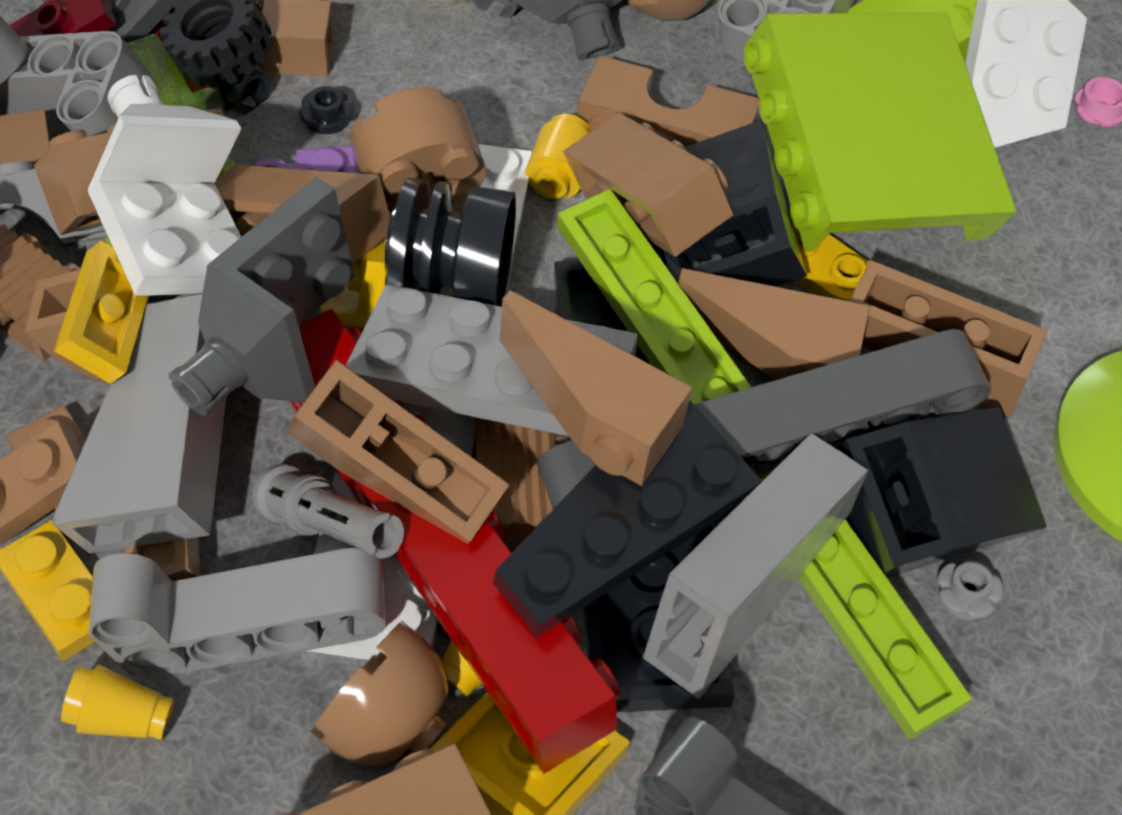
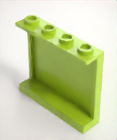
[743,12,1017,251]

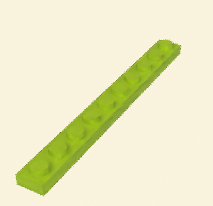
[557,189,972,741]

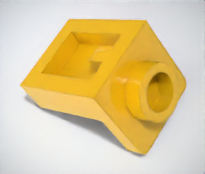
[320,238,387,330]

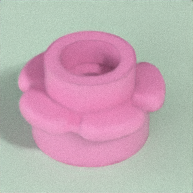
[1074,77,1122,127]

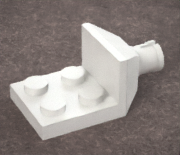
[87,75,241,296]

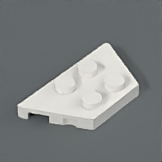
[965,0,1087,148]

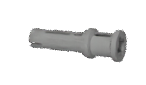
[252,463,404,559]

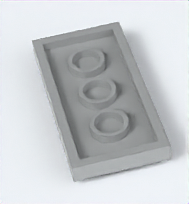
[345,284,638,436]

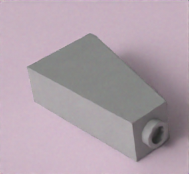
[53,294,226,554]
[643,433,868,699]

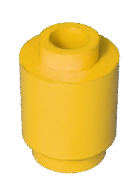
[525,114,591,199]

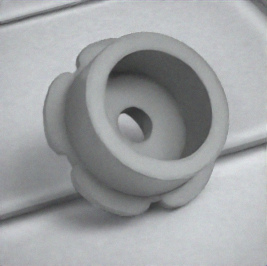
[937,559,1003,620]

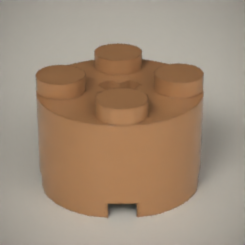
[350,87,486,218]

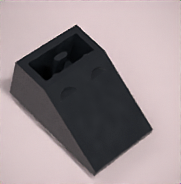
[664,120,807,287]
[836,407,1047,578]

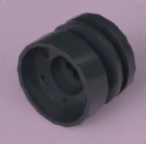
[385,177,516,307]

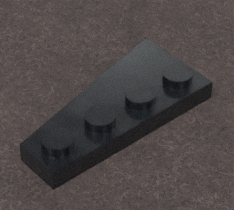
[493,400,762,638]

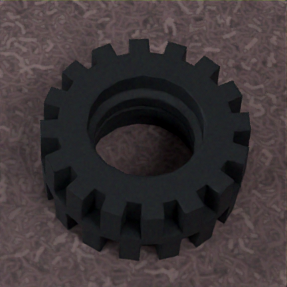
[160,0,272,89]

